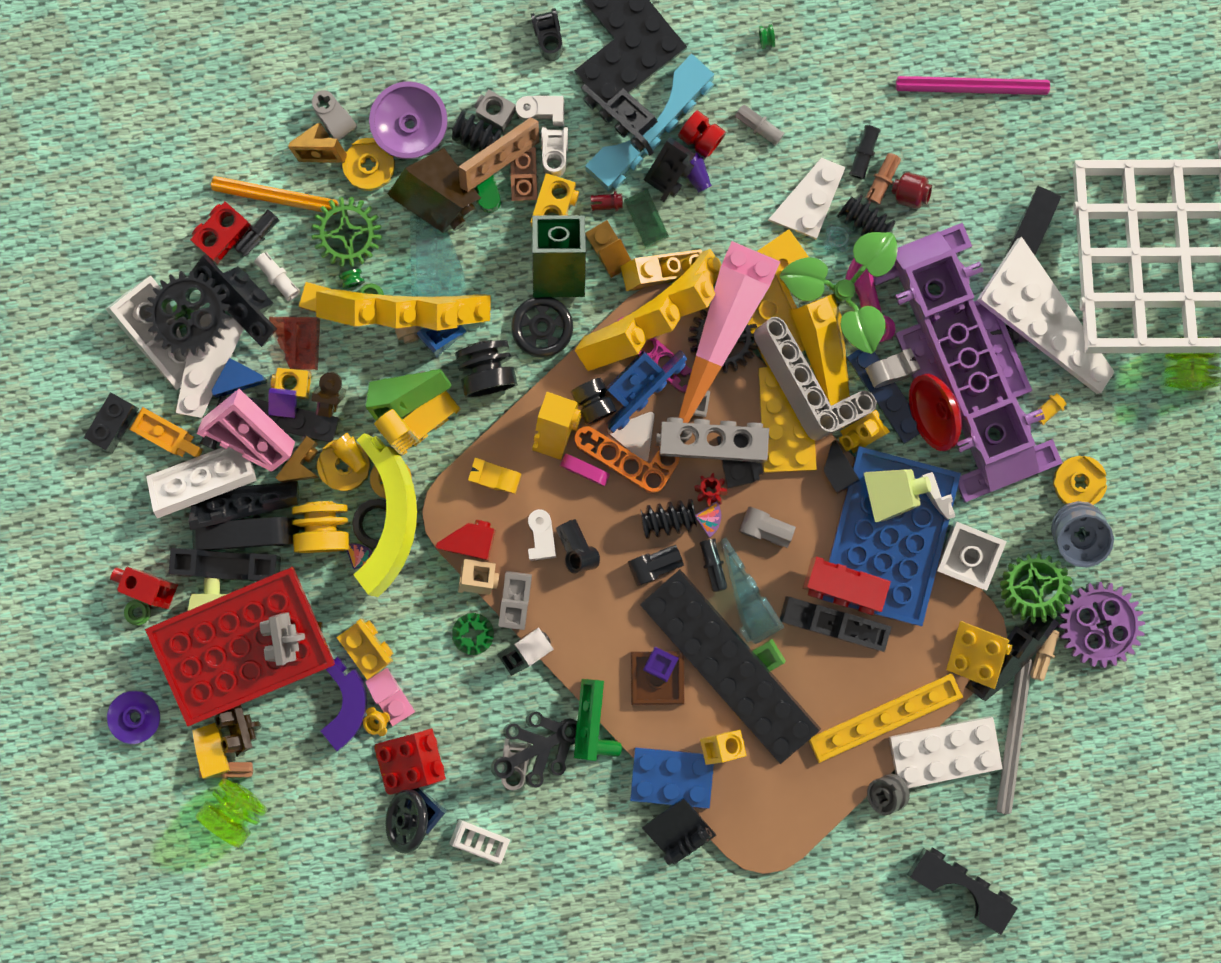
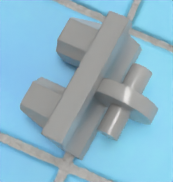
[259,613,305,666]

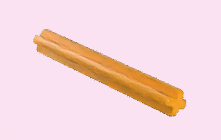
[211,176,338,215]

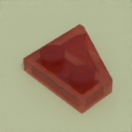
[269,317,320,370]

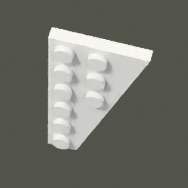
[977,237,1114,394]

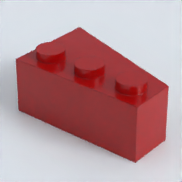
[802,556,891,616]

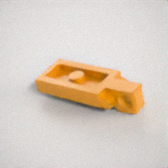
[129,407,203,457]

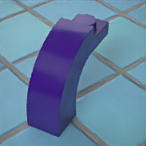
[320,656,368,751]

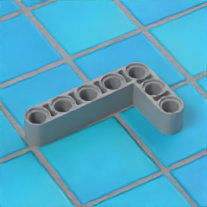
[754,317,876,440]

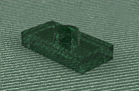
[624,189,669,248]

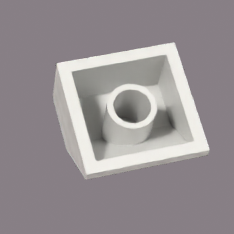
[937,522,1007,591]

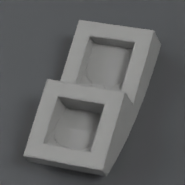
[498,571,532,630]

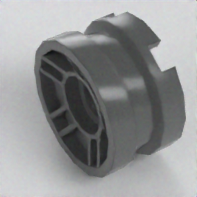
[867,774,910,815]

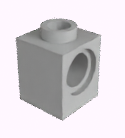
[474,89,516,132]

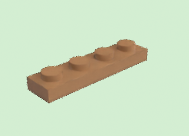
[458,117,540,192]

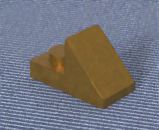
[288,123,347,163]
[585,220,631,278]
[275,436,319,483]

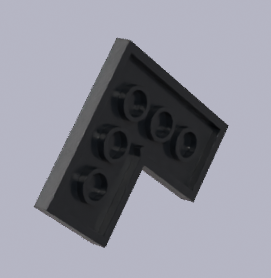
[574,0,687,103]

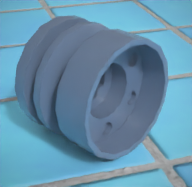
[1051,501,1114,568]

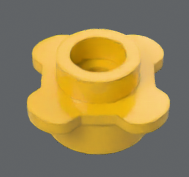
[363,707,390,736]

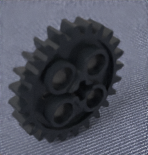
[145,271,232,357]

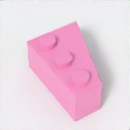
[197,389,295,472]

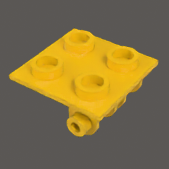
[946,621,1012,689]

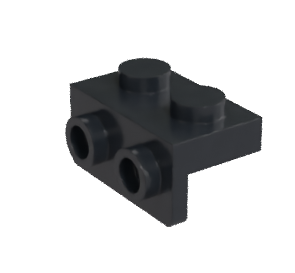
[643,137,696,202]

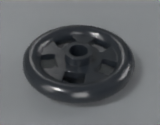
[511,297,573,358]
[385,789,428,854]

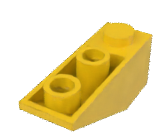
[620,249,702,292]

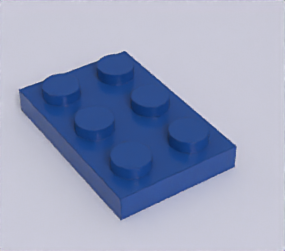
[630,747,714,809]

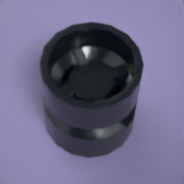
[571,377,617,425]

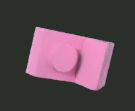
[365,668,415,726]

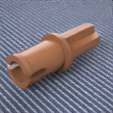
[865,153,901,205]
[199,759,253,780]

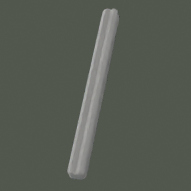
[996,659,1032,814]

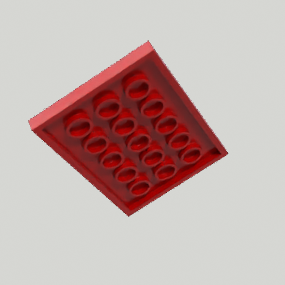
[145,566,335,727]

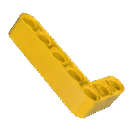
[374,390,461,456]

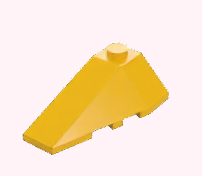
[790,294,850,406]

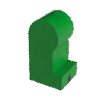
[477,175,501,213]

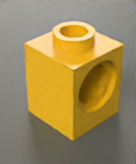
[271,368,311,400]
[700,730,746,765]

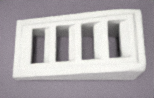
[449,819,510,864]

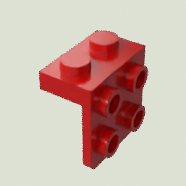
[374,728,446,795]

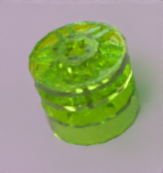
[1164,337,1221,391]
[195,778,268,848]

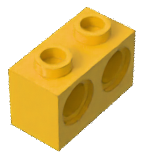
[530,173,579,227]

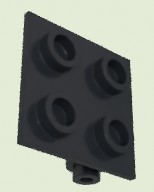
[642,798,717,866]

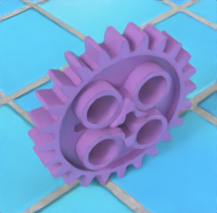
[1057,582,1145,668]

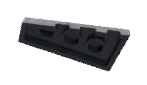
[188,481,299,530]

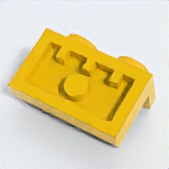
[336,618,394,680]

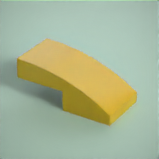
[192,723,230,780]

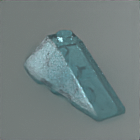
[410,211,466,297]
[720,537,784,645]

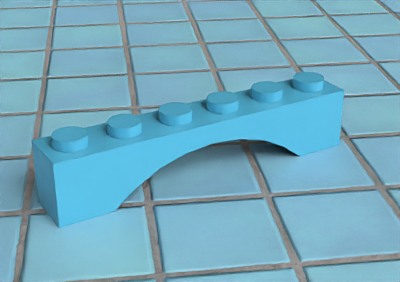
[585,53,714,191]

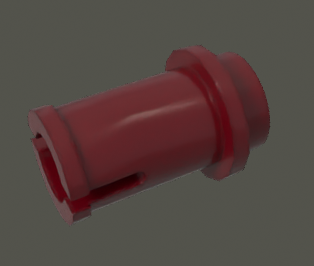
[591,191,623,212]

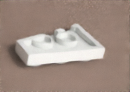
[768,158,845,240]

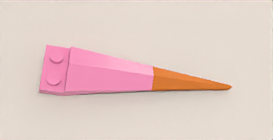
[679,241,780,436]

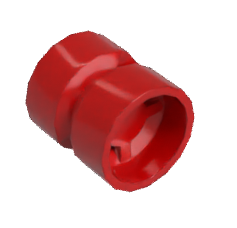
[677,110,726,159]

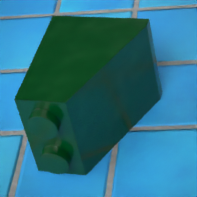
[532,215,586,297]

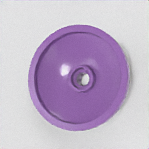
[369,82,448,159]

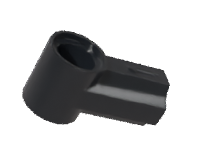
[556,519,600,574]
[628,545,684,586]

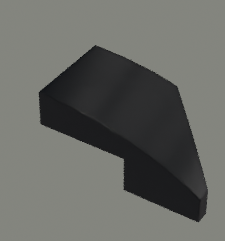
[823,440,860,494]

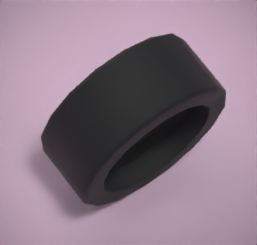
[352,499,386,548]

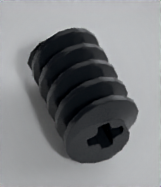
[452,109,502,152]
[836,194,896,236]
[640,499,697,539]

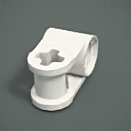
[542,127,568,177]

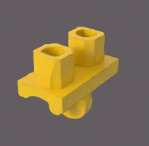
[839,410,890,454]

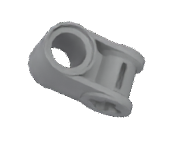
[312,90,357,141]
[501,738,532,790]

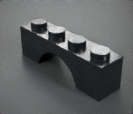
[168,548,281,581]
[907,847,1018,935]

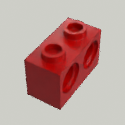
[190,201,251,264]

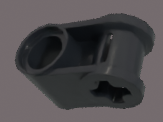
[530,8,563,61]

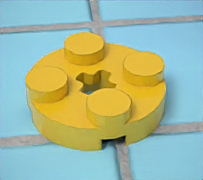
[342,138,395,191]
[317,439,370,491]
[1053,456,1107,505]

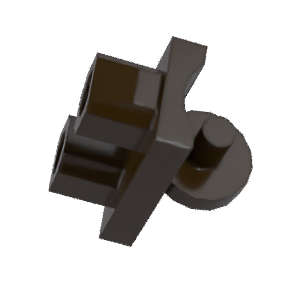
[311,372,346,417]
[214,705,261,757]

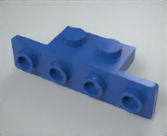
[606,350,687,433]

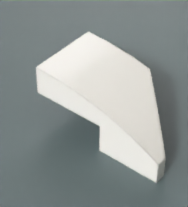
[919,472,955,520]

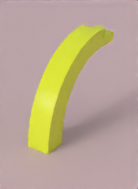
[353,433,417,597]

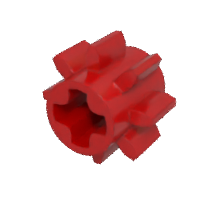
[694,473,728,507]

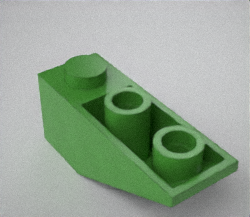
[366,369,452,421]

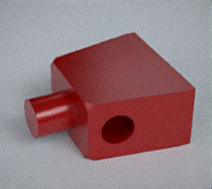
[110,567,178,609]

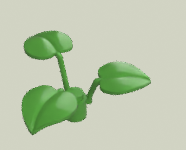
[779,232,897,354]

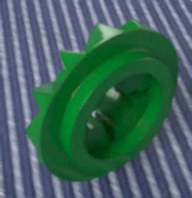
[452,613,494,655]

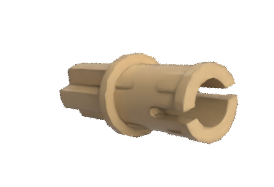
[1030,630,1060,681]

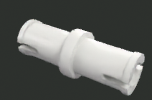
[254,252,300,301]

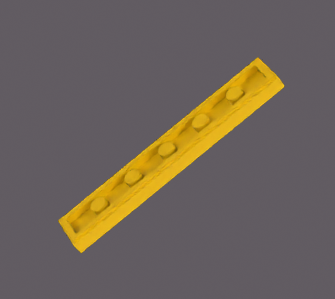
[808,673,963,763]

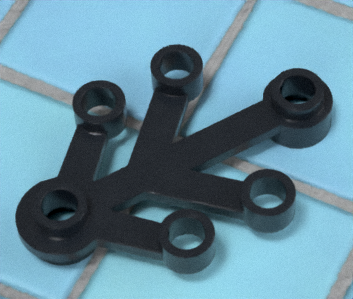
[491,712,577,788]

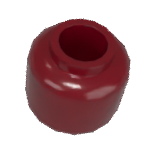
[892,172,932,209]

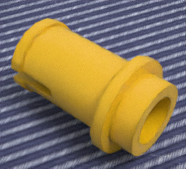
[1034,393,1067,426]

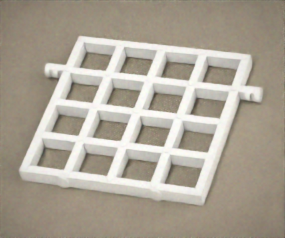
[1073,140,1221,353]

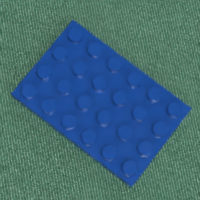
[819,446,961,627]

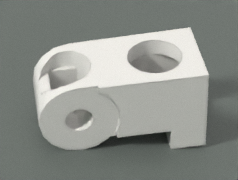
[516,96,564,126]
[528,509,556,561]

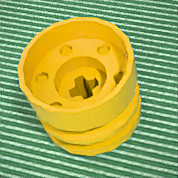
[292,501,349,553]

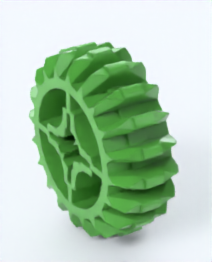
[311,197,382,267]
[1000,553,1073,624]

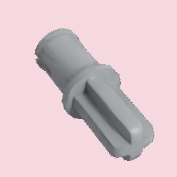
[735,105,785,146]

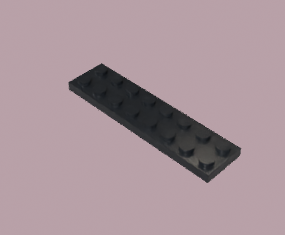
[640,569,821,764]

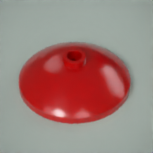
[909,374,962,451]

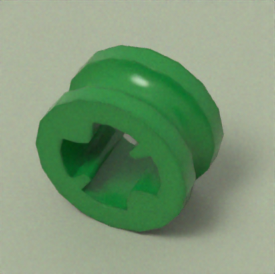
[759,24,775,49]
[339,269,365,289]

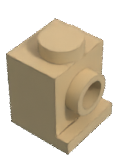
[458,559,499,595]

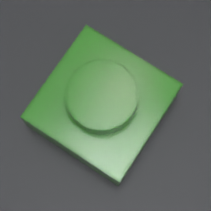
[752,639,786,671]

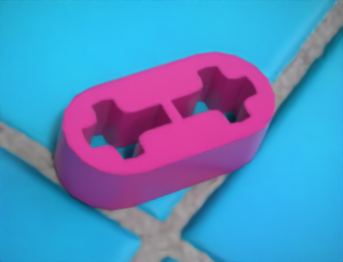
[559,454,610,487]

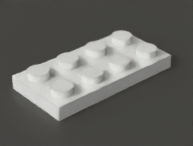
[146,447,257,519]
[889,716,1003,788]

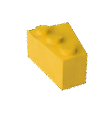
[532,392,582,460]

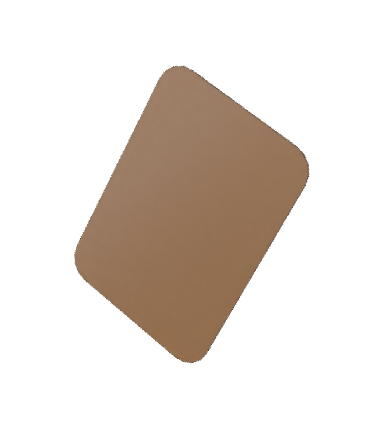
[422,283,1007,874]

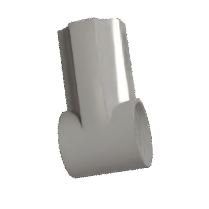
[739,507,796,548]

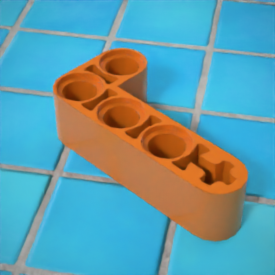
[575,426,680,494]

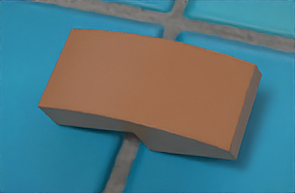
[510,147,538,201]

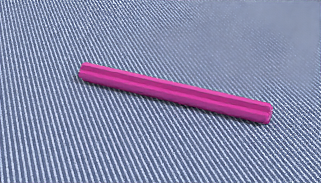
[896,76,1050,95]

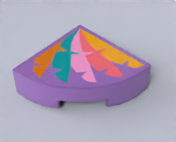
[696,501,721,538]

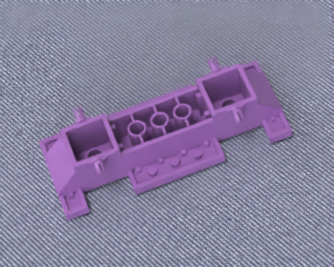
[873,222,1063,503]

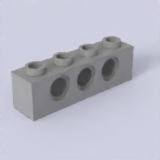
[659,417,769,463]

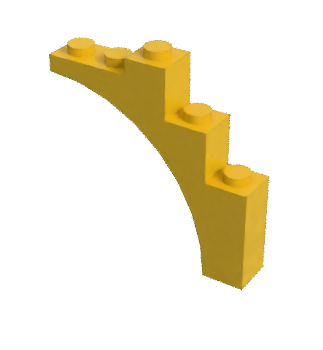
[574,249,721,371]
[316,289,491,331]

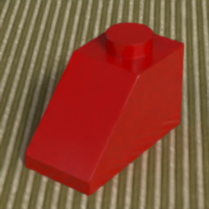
[436,520,496,561]

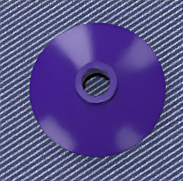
[107,691,160,744]

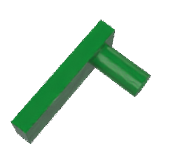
[574,679,622,761]

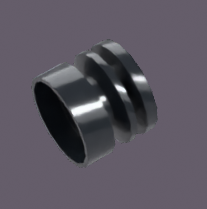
[455,340,518,398]

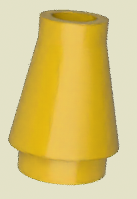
[330,433,367,473]

